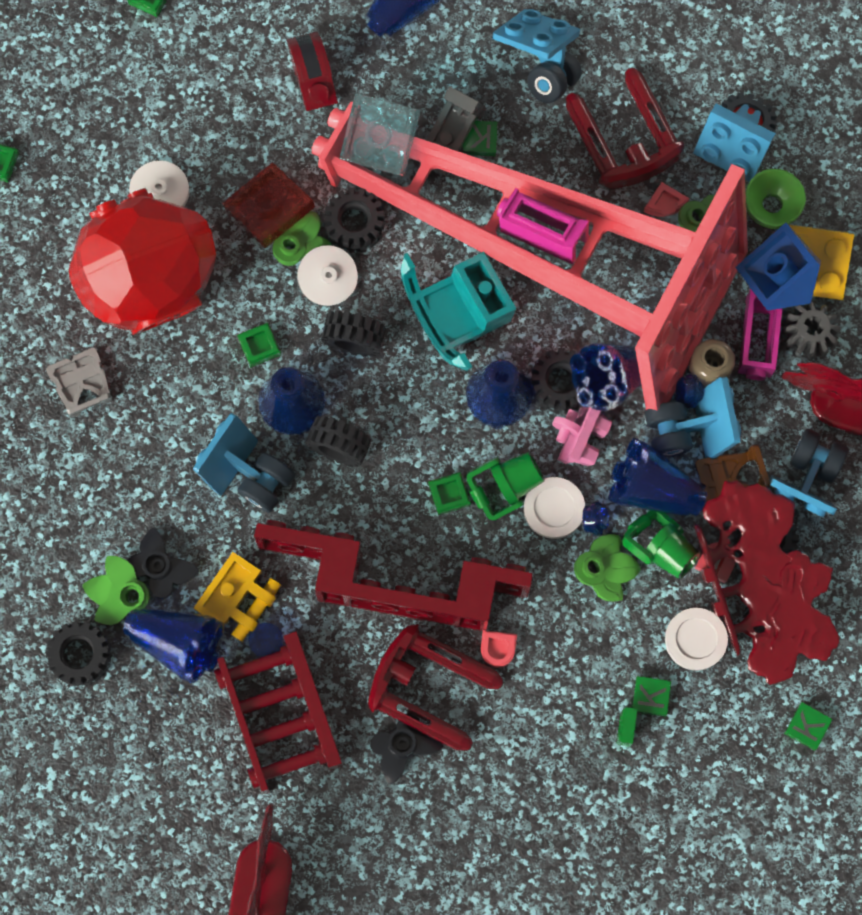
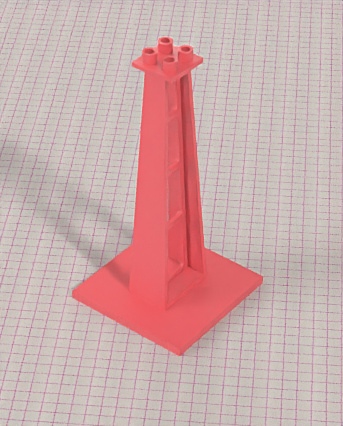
[312,101,748,411]

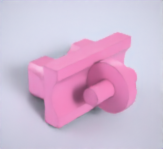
[552,402,612,466]

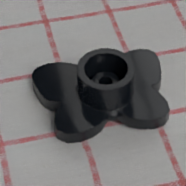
[127,528,199,599]
[370,713,444,785]

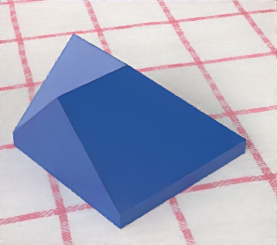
[735,223,821,311]

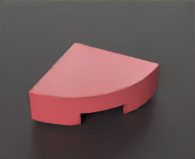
[644,182,690,217]

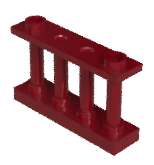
[214,631,343,794]

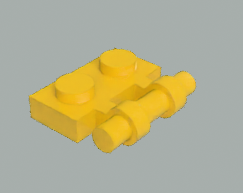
[193,552,281,642]

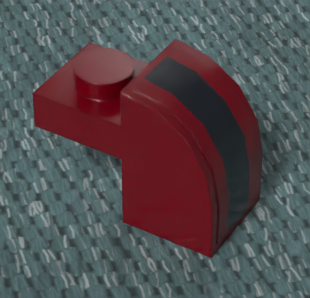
[286,31,338,112]

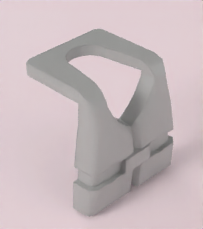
[46,348,112,418]

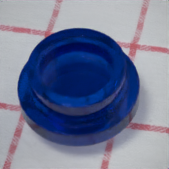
[675,374,704,408]
[582,502,609,536]
[248,623,283,657]

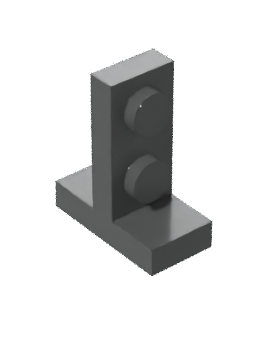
[426,86,487,176]

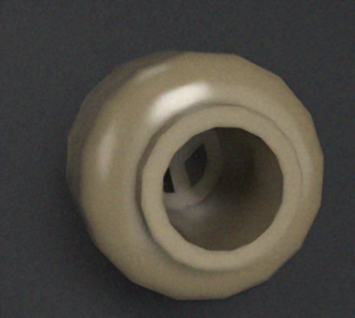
[689,339,735,387]

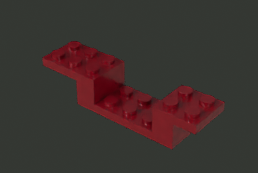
[254,520,533,631]

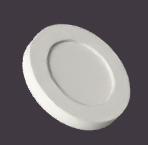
[129,161,190,207]
[297,245,358,306]
[524,477,585,539]
[665,608,728,671]

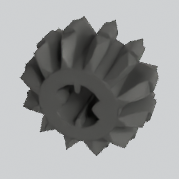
[782,301,841,360]

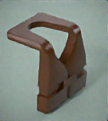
[695,444,770,502]

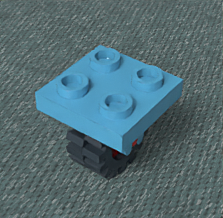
[693,93,777,182]

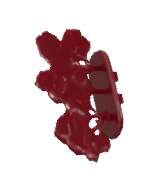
[781,362,862,436]
[695,480,840,685]
[228,803,292,915]

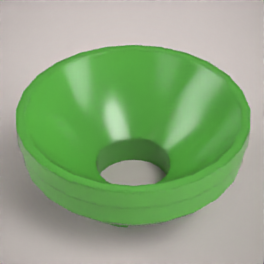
[746,169,806,229]

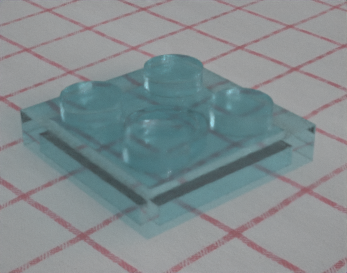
[339,93,421,176]

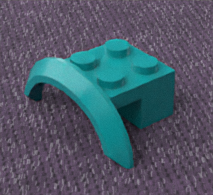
[400,252,516,371]

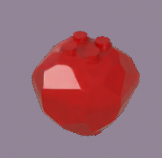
[69,188,216,335]

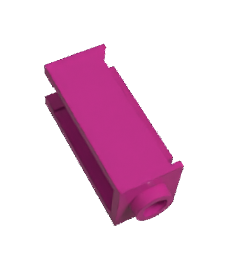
[497,188,589,265]
[738,288,782,381]

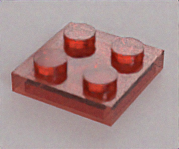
[222,162,315,248]

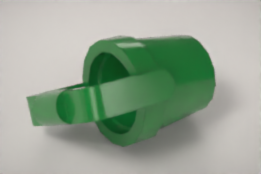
[466,452,545,520]
[622,508,701,579]

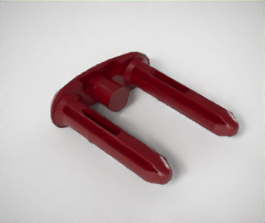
[566,67,685,189]
[368,624,504,751]

